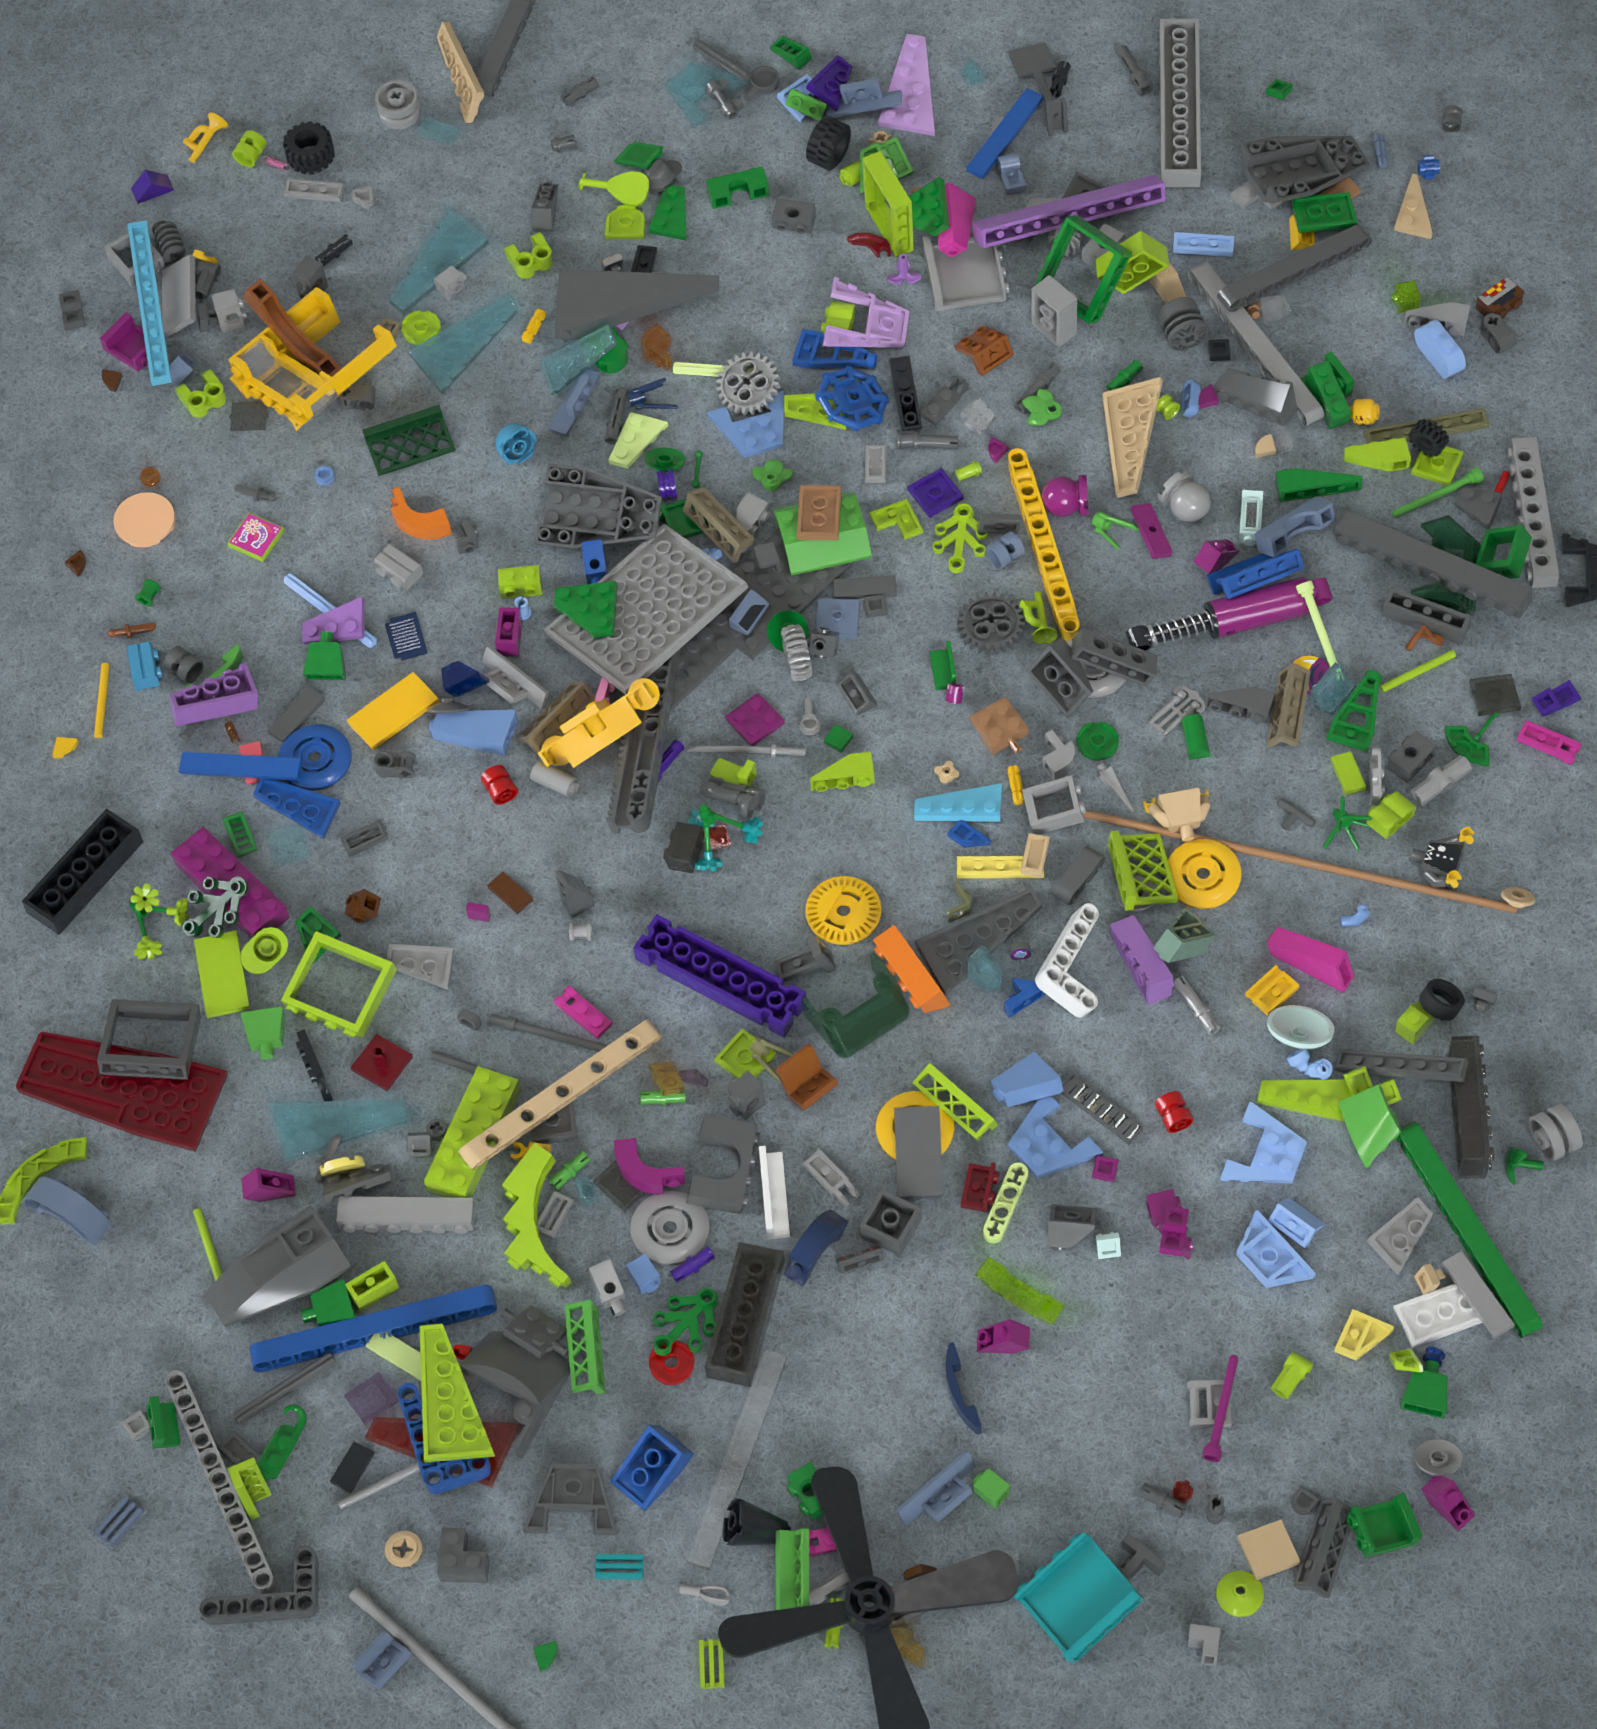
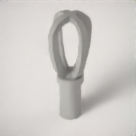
[679,1584,731,1606]

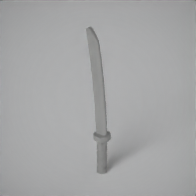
[687,743,806,757]

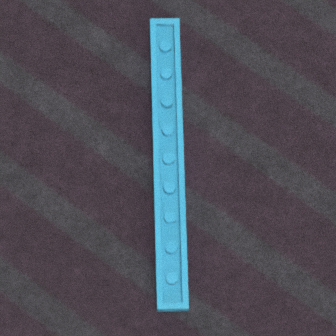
[127,220,172,386]

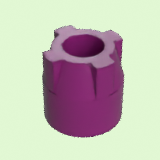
[945,683,964,704]

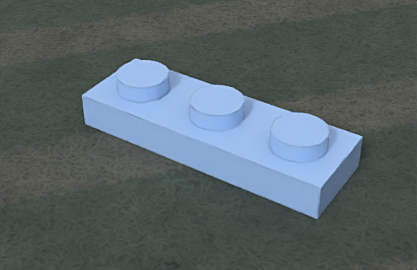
[1173,232,1234,257]

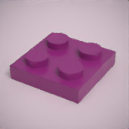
[725,693,785,746]

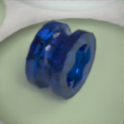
[1422,1346,1446,1367]

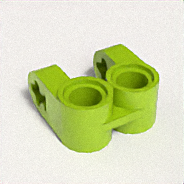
[504,232,553,279]
[175,369,227,418]

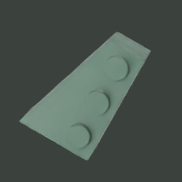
[1153,907,1216,963]

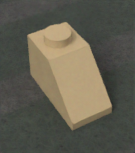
[1149,263,1186,303]

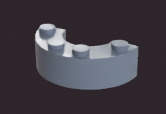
[23,1177,111,1246]

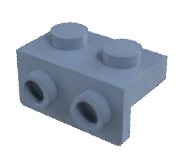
[352,1631,411,1691]

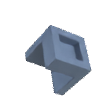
[169,349,198,385]

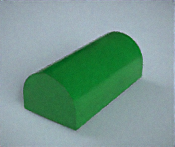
[1181,714,1210,760]

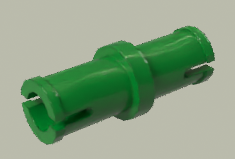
[1106,359,1143,391]

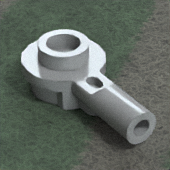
[799,698,821,736]

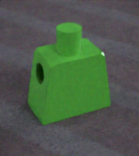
[241,1006,286,1060]

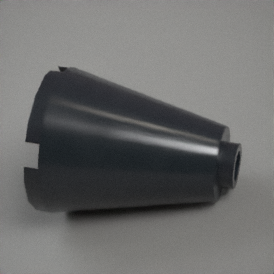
[722,1498,791,1546]

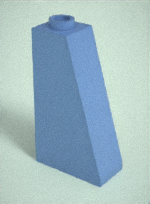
[429,710,518,756]

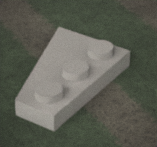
[386,944,454,990]

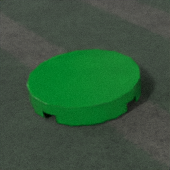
[1076,722,1119,761]

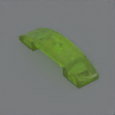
[975,1256,1065,1325]

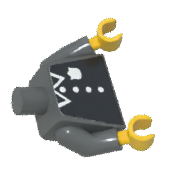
[1410,827,1474,889]

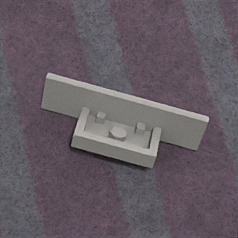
[482,645,548,709]

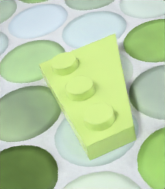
[609,412,668,469]

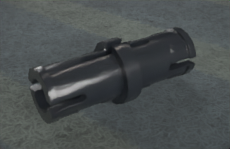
[1050,61,1071,98]
[315,234,353,267]

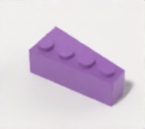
[170,662,258,726]
[1110,915,1174,1005]

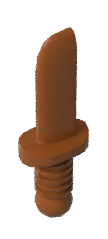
[108,623,156,638]

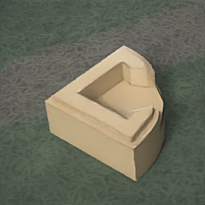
[1255,434,1276,458]

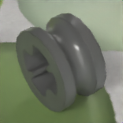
[427,1119,447,1141]

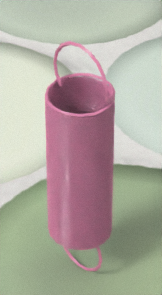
[262,156,291,171]

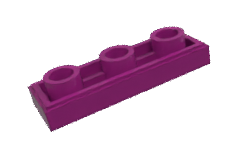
[1130,503,1173,559]

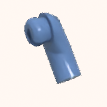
[1340,904,1370,927]

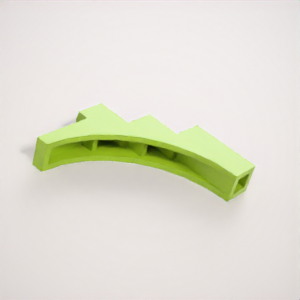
[502,1142,572,1289]

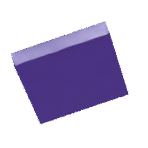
[907,468,964,518]

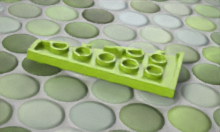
[420,1324,495,1463]

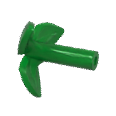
[1505,1147,1544,1185]

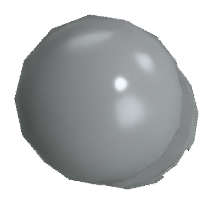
[1158,469,1211,522]

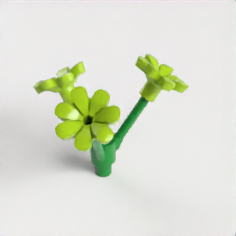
[130,883,189,960]

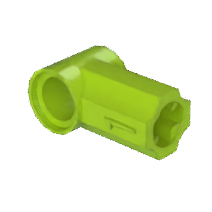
[1271,1351,1314,1400]

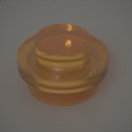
[140,467,161,487]

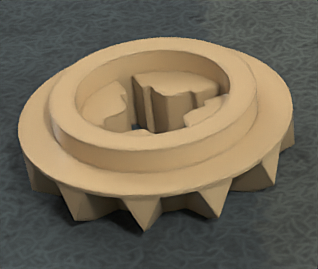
[385,1531,423,1569]

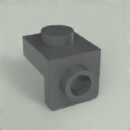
[456,518,479,554]

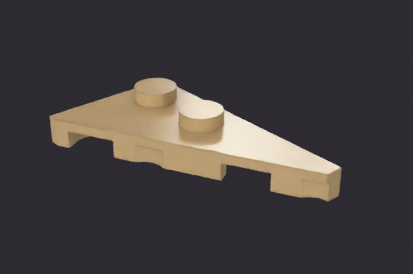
[1394,173,1433,239]

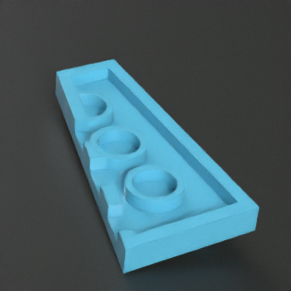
[914,783,1002,822]

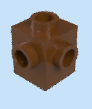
[344,889,381,923]

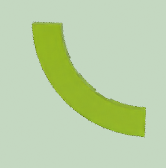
[0,1137,88,1224]

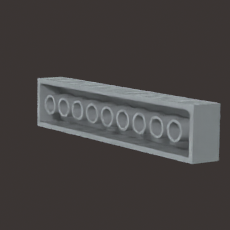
[1159,19,1201,187]

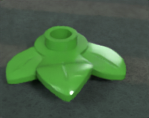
[1022,389,1062,426]
[752,459,793,491]

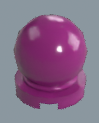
[1041,475,1089,517]

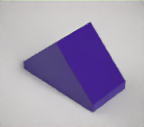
[131,170,174,204]

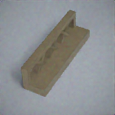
[683,487,755,563]
[1267,663,1311,747]
[516,681,596,755]

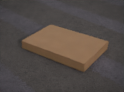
[796,485,842,541]

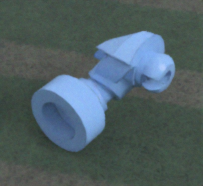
[1286,1049,1332,1080]

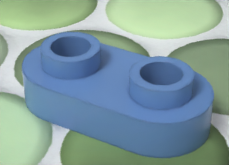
[1180,379,1201,418]

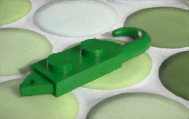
[257,1404,307,1481]

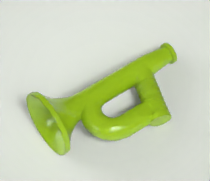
[1020,591,1057,644]

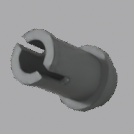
[551,135,576,152]

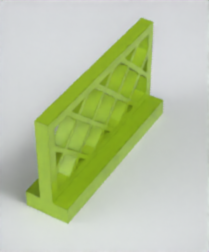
[1107,831,1178,911]

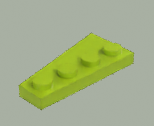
[1257,1079,1351,1122]

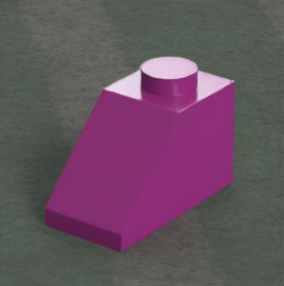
[241,1168,296,1202]

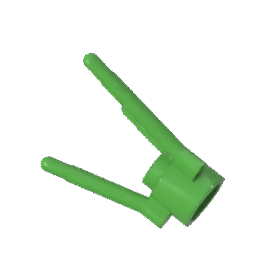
[1092,510,1139,550]

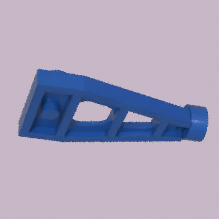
[792,329,878,369]

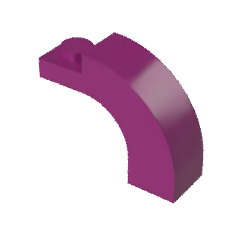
[614,1138,686,1194]

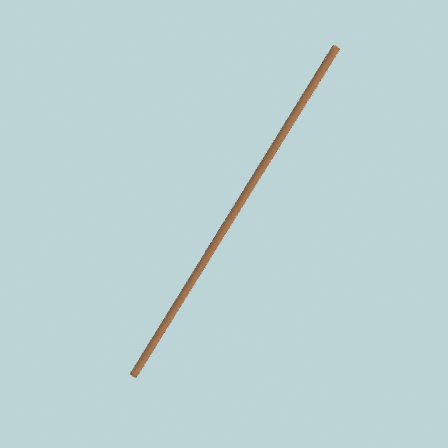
[1068,806,1518,914]

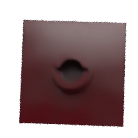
[350,1034,413,1091]

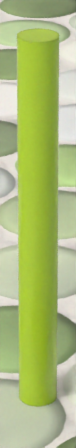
[1379,650,1456,693]
[193,1208,223,1281]

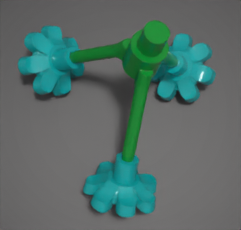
[687,804,763,871]

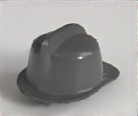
[644,159,682,193]

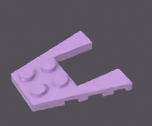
[823,277,909,348]

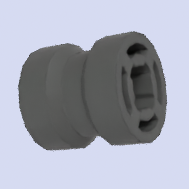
[1442,105,1462,133]

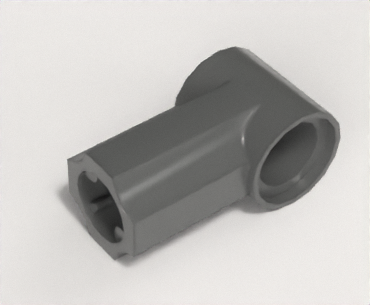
[195,261,221,300]

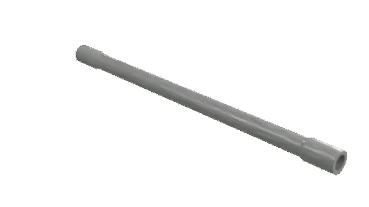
[349,1587,516,1729]

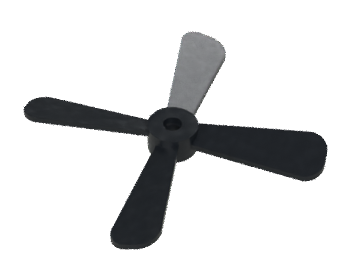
[718,1467,1018,1729]

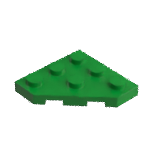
[908,177,950,237]
[554,581,618,638]

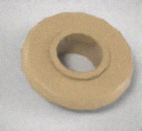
[1501,887,1536,908]

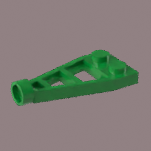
[1327,670,1382,753]

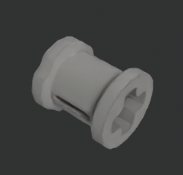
[569,922,593,941]

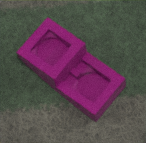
[1159,1206,1189,1257]

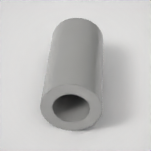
[530,761,579,797]

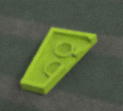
[784,394,846,430]

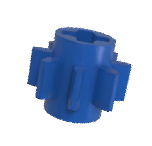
[1418,155,1440,180]

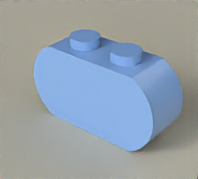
[1414,320,1466,379]

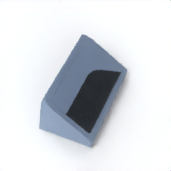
[729,589,770,636]

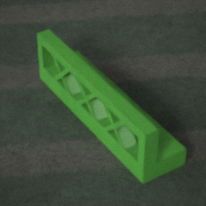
[565,1300,606,1394]
[776,1528,809,1610]

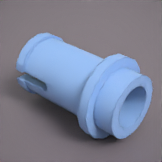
[514,596,531,620]

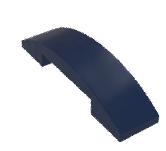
[946,1342,982,1435]

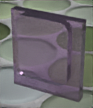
[344,1372,399,1425]

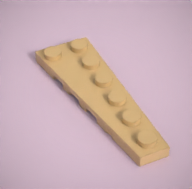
[437,21,484,123]

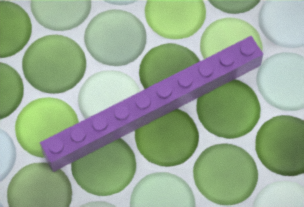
[972,175,1166,248]

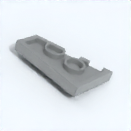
[1367,1197,1433,1275]

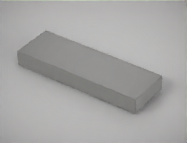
[283,178,345,202]

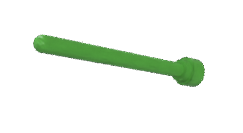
[1392,467,1484,518]

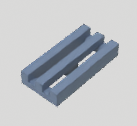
[94,1496,144,1548]

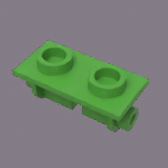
[785,88,827,121]

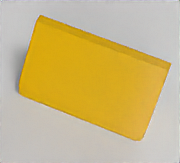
[1289,214,1315,250]

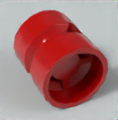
[480,765,518,805]
[1154,1091,1194,1133]

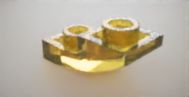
[649,1061,684,1096]

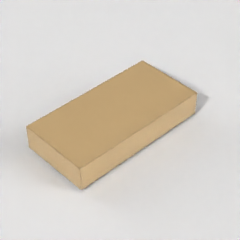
[1020,833,1050,877]

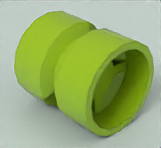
[232,130,267,168]

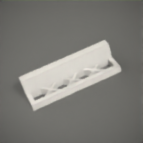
[759,1146,790,1239]

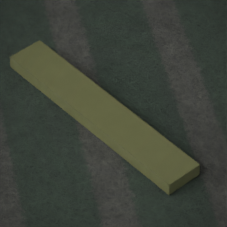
[1364,408,1490,444]

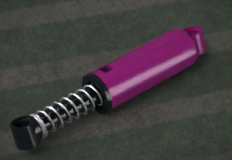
[1126,577,1333,651]

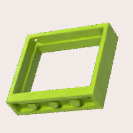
[862,151,914,258]
[281,931,397,1038]

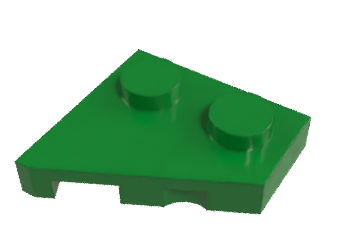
[295,906,342,963]

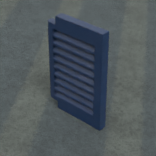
[385,612,428,661]

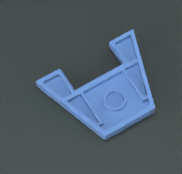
[707,391,785,458]
[1008,1096,1103,1179]

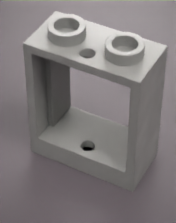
[104,232,165,288]
[1022,775,1087,835]

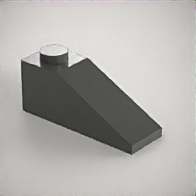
[555,870,596,918]

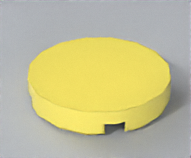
[319,1156,365,1177]

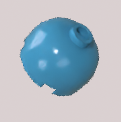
[495,423,537,465]

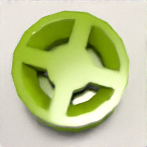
[1156,394,1181,420]

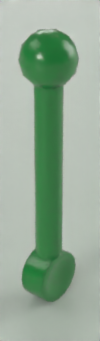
[692,450,703,488]
[1474,709,1500,741]

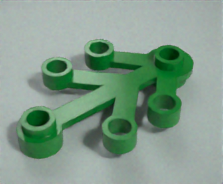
[653,1288,718,1356]

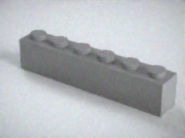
[336,1196,476,1234]

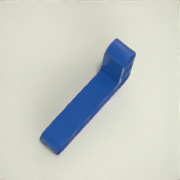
[398,1383,491,1494]

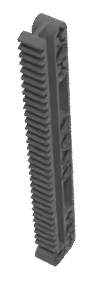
[606,647,682,834]

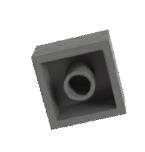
[859,1189,922,1256]

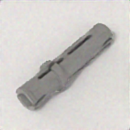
[1173,976,1220,1035]

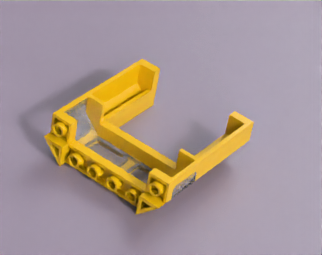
[228,287,397,431]

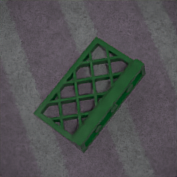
[362,405,456,476]

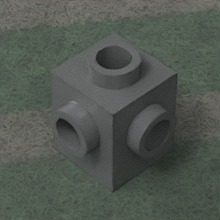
[807,627,839,659]

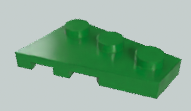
[648,184,686,241]

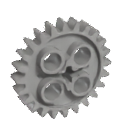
[716,351,781,416]

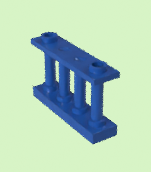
[1207,549,1305,599]

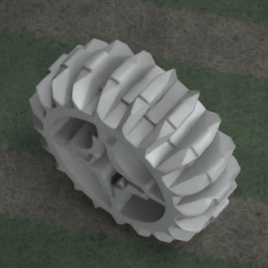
[781,624,812,681]

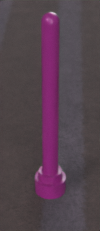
[1202,1355,1238,1462]

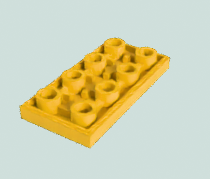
[347,672,440,750]

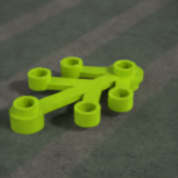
[932,503,988,574]

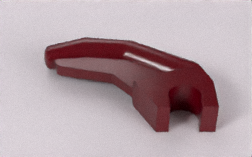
[847,233,891,258]

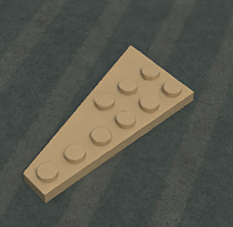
[1102,377,1163,498]

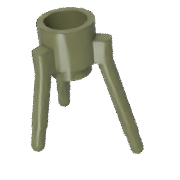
[749,1035,794,1087]

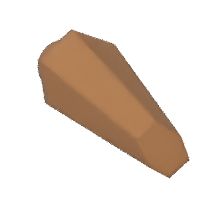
[1247,301,1260,319]

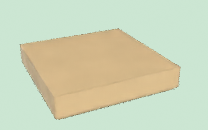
[1237,1520,1300,1580]

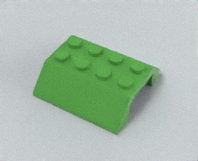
[773,492,872,576]

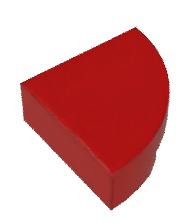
[452,1345,473,1360]

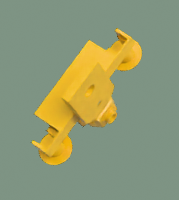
[538,678,660,768]

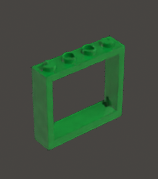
[1035,215,1132,324]

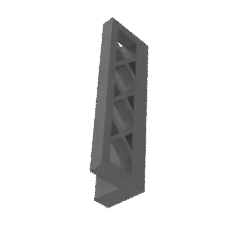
[1293,1499,1351,1598]

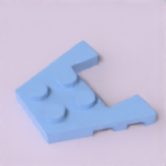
[1220,1102,1307,1184]

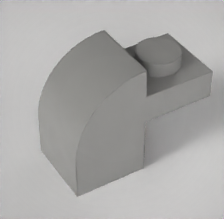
[1043,730,1075,780]

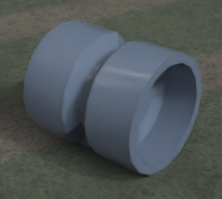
[986,531,1025,569]

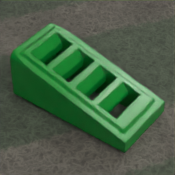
[770,36,812,70]
[222,811,258,857]

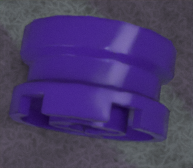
[657,469,677,500]

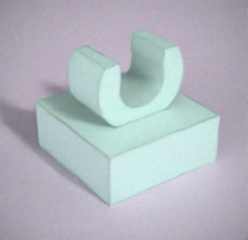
[1096,1232,1121,1259]

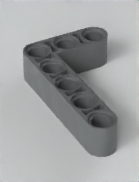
[199,1545,319,1625]

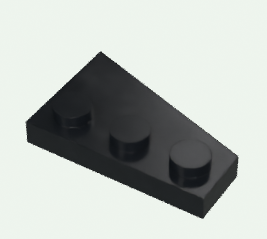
[295,1029,333,1103]

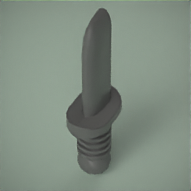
[235,485,276,501]
[315,1134,342,1183]

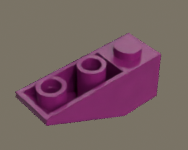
[1146,1189,1194,1259]

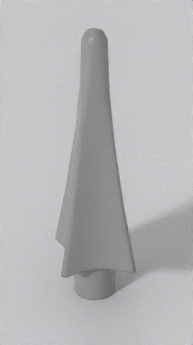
[1097,763,1134,812]

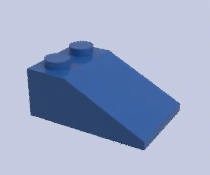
[610,1425,694,1510]

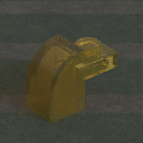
[890,1627,926,1669]

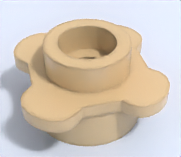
[934,761,959,784]

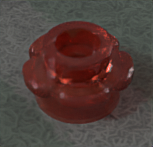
[1173,1480,1193,1503]

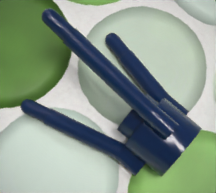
[628,377,678,410]

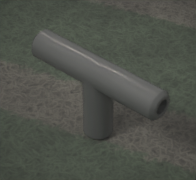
[1277,798,1316,830]

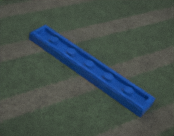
[966,88,1044,179]
[178,752,303,781]

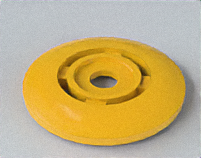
[1165,839,1242,909]
[805,876,882,945]
[876,1091,954,1160]

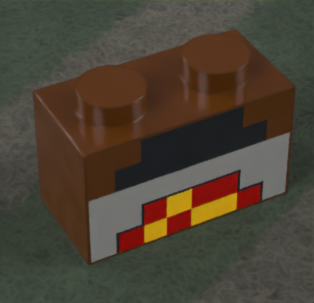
[1476,276,1524,319]

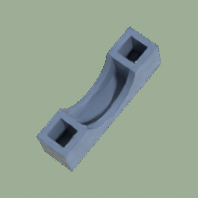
[1254,497,1336,557]

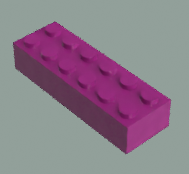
[171,826,290,939]

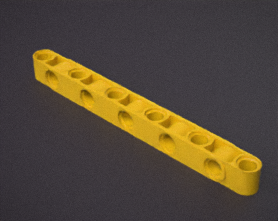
[1008,448,1080,642]

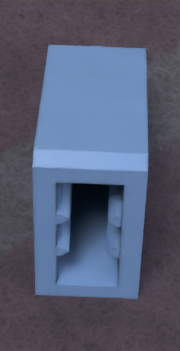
[991,1052,1064,1107]

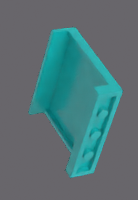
[1013,1532,1145,1664]

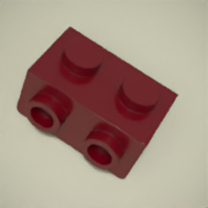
[961,1162,1000,1212]

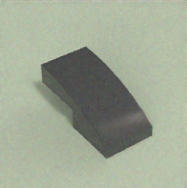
[59,290,85,330]

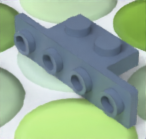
[826,78,902,118]
[549,367,600,436]
[897,1450,976,1526]

